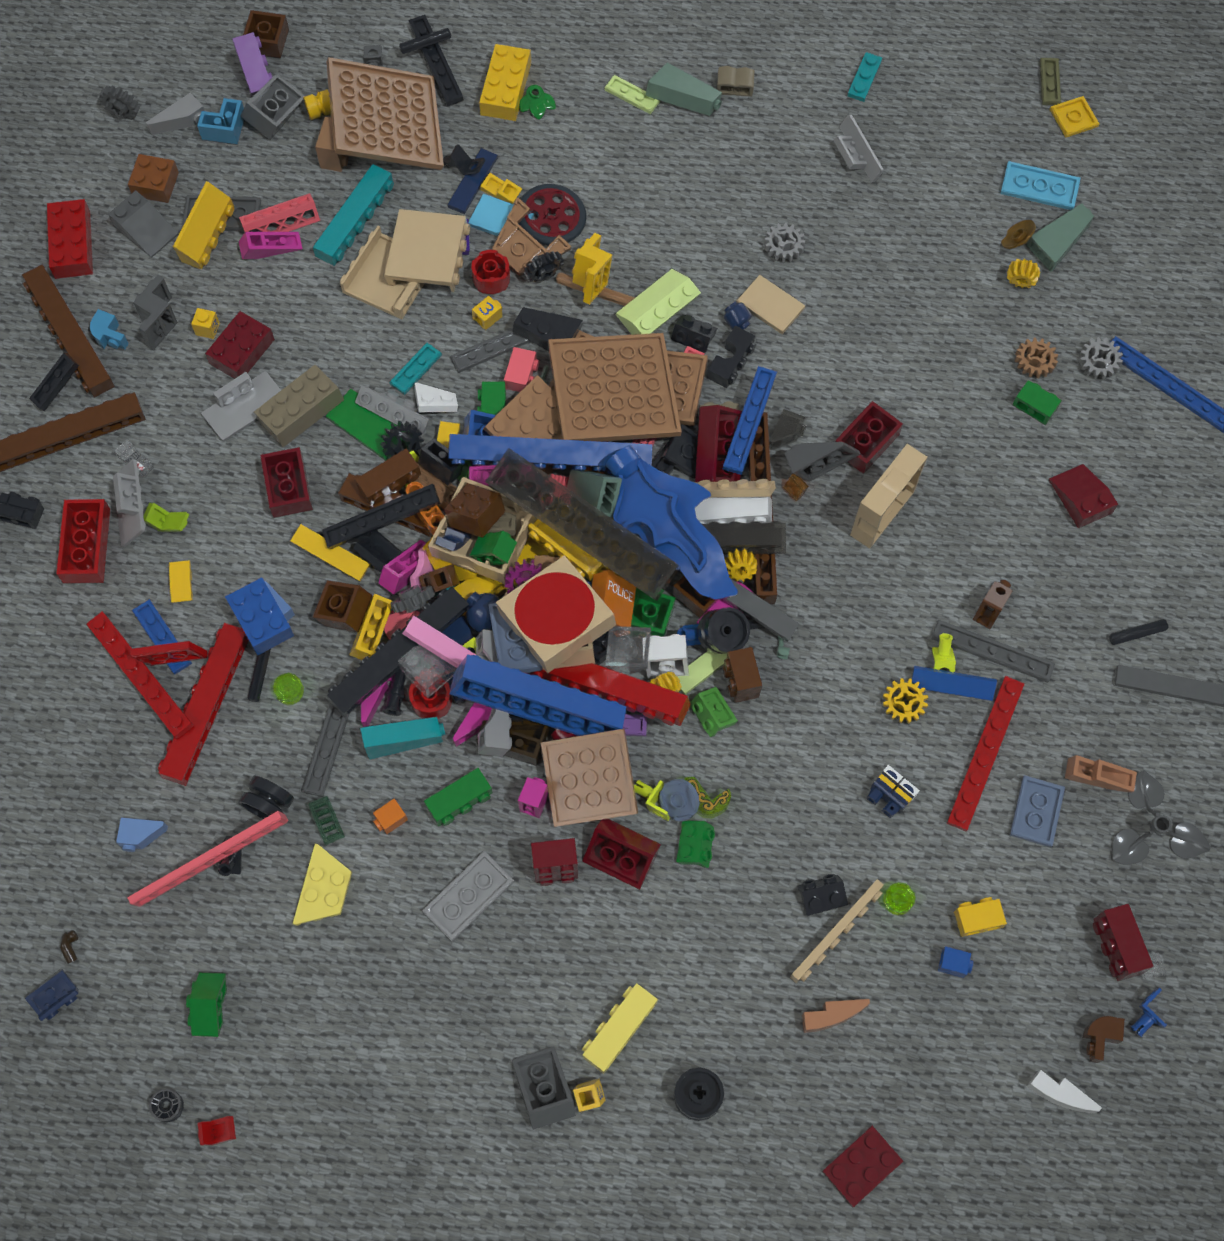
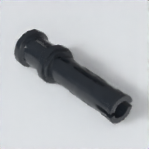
[383,662,409,716]

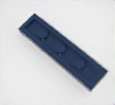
[448,148,498,215]

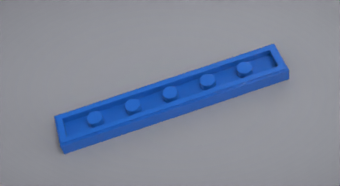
[723,366,777,475]

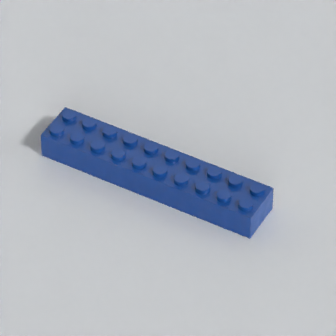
[448,434,653,472]

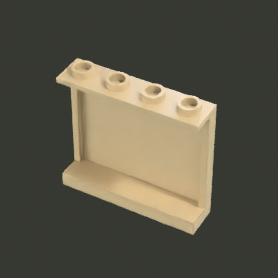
[384,209,470,292]
[340,226,425,319]

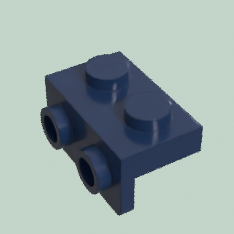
[25,969,79,1021]

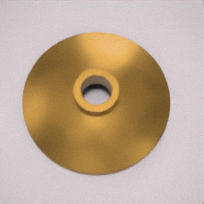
[1001,220,1036,249]

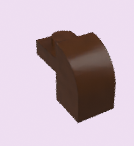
[419,564,460,593]
[1082,1016,1125,1063]

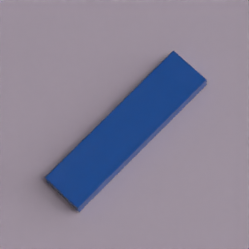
[132,599,192,675]
[911,666,997,701]

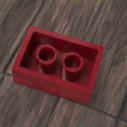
[205,311,275,379]
[835,401,903,474]
[260,447,313,518]
[531,838,578,886]
[1093,903,1154,982]

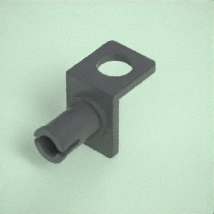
[363,45,383,66]

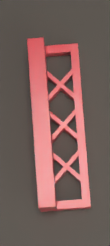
[239,193,320,232]

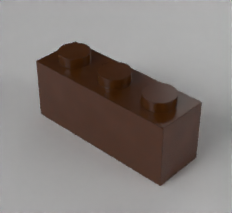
[355,448,421,506]

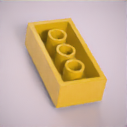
[479,44,531,121]

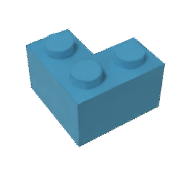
[197,98,244,144]

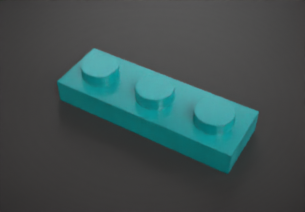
[847,52,883,102]

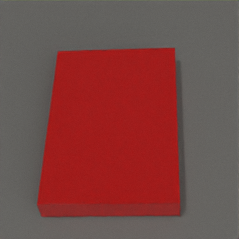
[131,641,207,666]

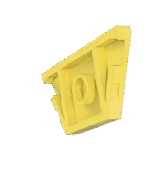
[293,844,352,926]

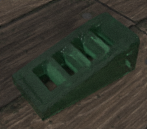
[308,796,345,846]

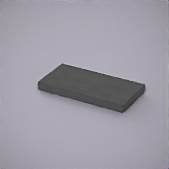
[182,195,261,232]

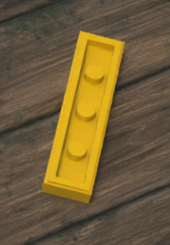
[290,524,370,582]

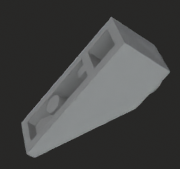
[146,93,205,135]

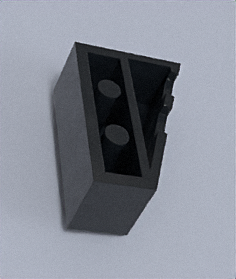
[513,307,583,352]

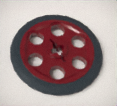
[519,184,587,246]

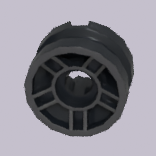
[149,1089,184,1123]

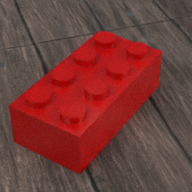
[47,199,93,279]
[56,499,110,583]

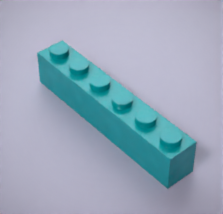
[313,164,394,266]

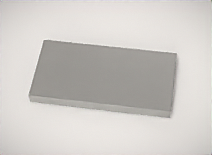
[422,851,514,942]

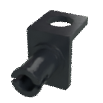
[443,144,485,175]
[218,836,243,876]

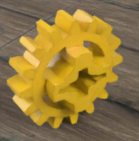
[883,678,928,724]

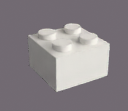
[644,634,689,679]

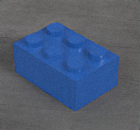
[225,577,294,656]

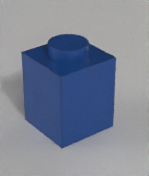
[938,946,973,978]

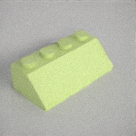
[615,269,701,335]

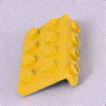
[527,497,620,581]

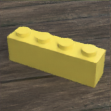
[582,983,658,1074]

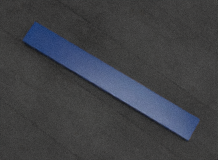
[1112,336,1224,433]

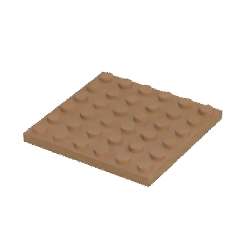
[326,57,444,170]
[548,333,682,442]

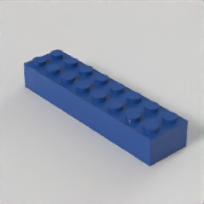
[449,654,626,736]

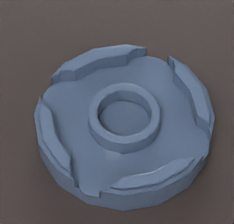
[659,779,700,821]

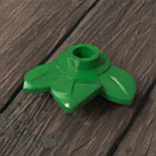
[519,85,556,120]

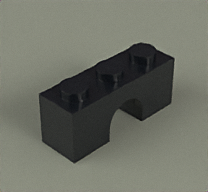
[707,326,756,388]

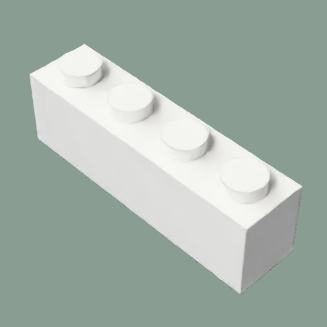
[695,497,772,529]

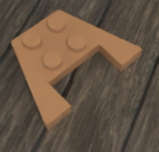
[492,198,571,276]

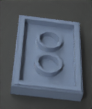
[1009,775,1065,847]

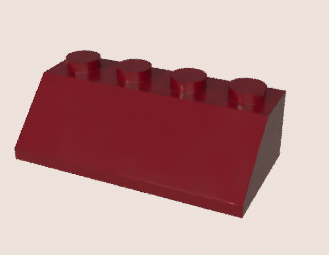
[695,405,742,482]

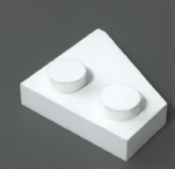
[414,383,458,412]

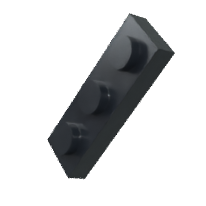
[29,353,79,411]

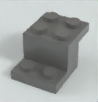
[133,275,178,350]

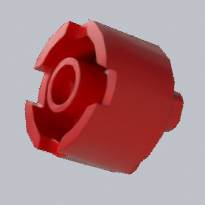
[471,250,510,294]
[409,673,452,719]

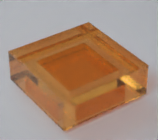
[783,474,809,501]

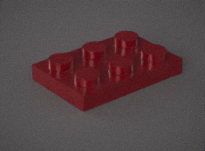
[822,1125,903,1208]

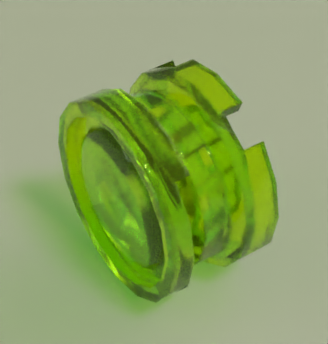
[273,673,304,705]
[883,882,916,915]

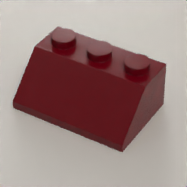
[582,819,661,890]

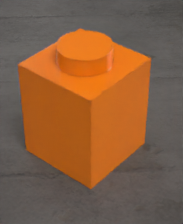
[373,798,408,834]

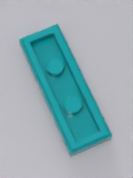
[389,343,442,395]

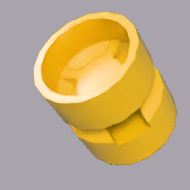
[303,89,331,120]

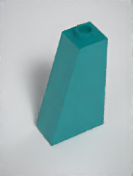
[360,717,446,760]

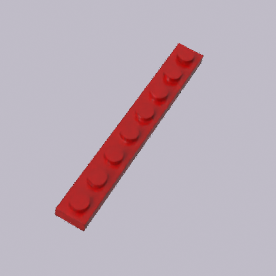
[86,611,194,739]
[947,676,1025,832]

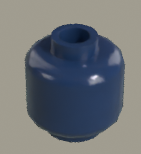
[724,301,752,330]

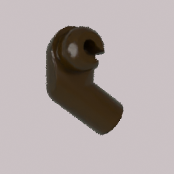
[60,930,78,964]

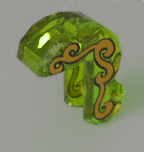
[684,777,731,819]

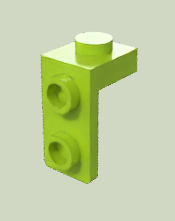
[143,503,189,532]

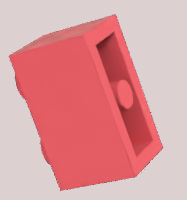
[504,347,539,392]

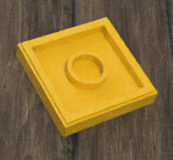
[1050,96,1099,138]

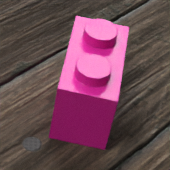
[518,777,549,819]

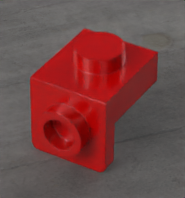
[198,1116,236,1146]

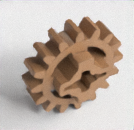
[1015,337,1058,379]

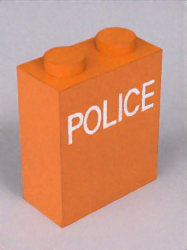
[592,570,636,634]

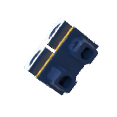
[867,765,920,818]

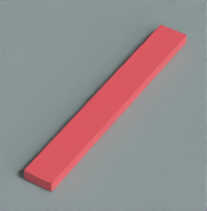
[127,811,288,907]

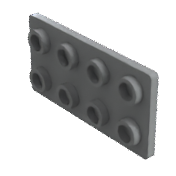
[201,371,281,442]
[113,459,146,547]

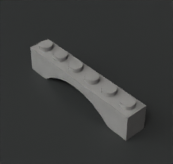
[476,630,512,757]

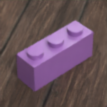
[232,32,272,95]

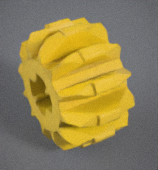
[1007,258,1040,288]
[724,548,758,583]
[649,672,682,692]

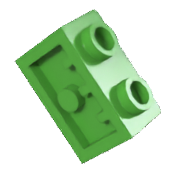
[690,687,738,737]

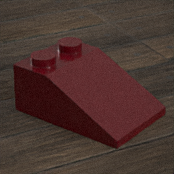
[1048,464,1118,529]

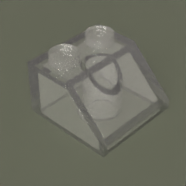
[605,626,651,674]
[398,645,457,698]

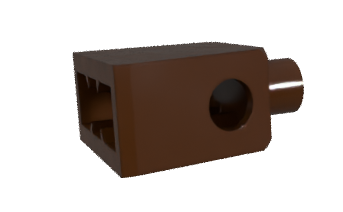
[972,580,1013,629]

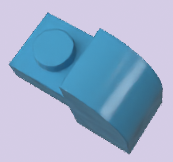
[90,309,129,350]

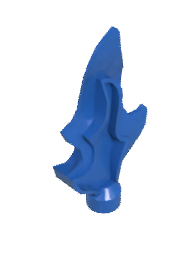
[606,445,738,600]

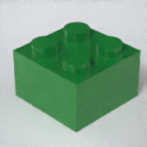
[629,588,676,638]

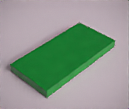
[326,389,406,461]

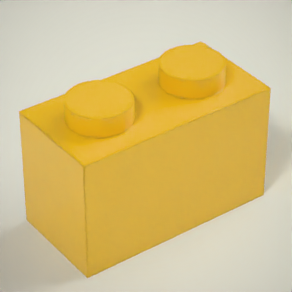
[954,897,1007,937]

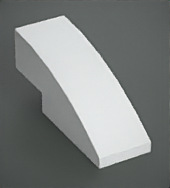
[1026,1070,1102,1113]

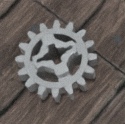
[764,223,805,262]
[1079,337,1123,379]

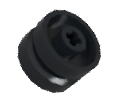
[697,607,750,654]
[238,775,295,819]
[673,1067,724,1122]

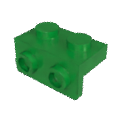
[676,821,715,868]

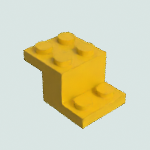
[572,233,612,305]

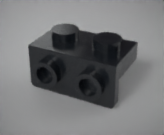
[671,314,718,353]
[353,530,403,572]
[797,874,848,916]

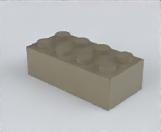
[254,365,344,447]

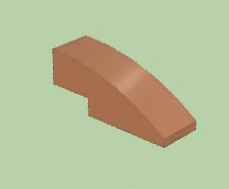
[1065,755,1137,793]
[802,999,870,1033]

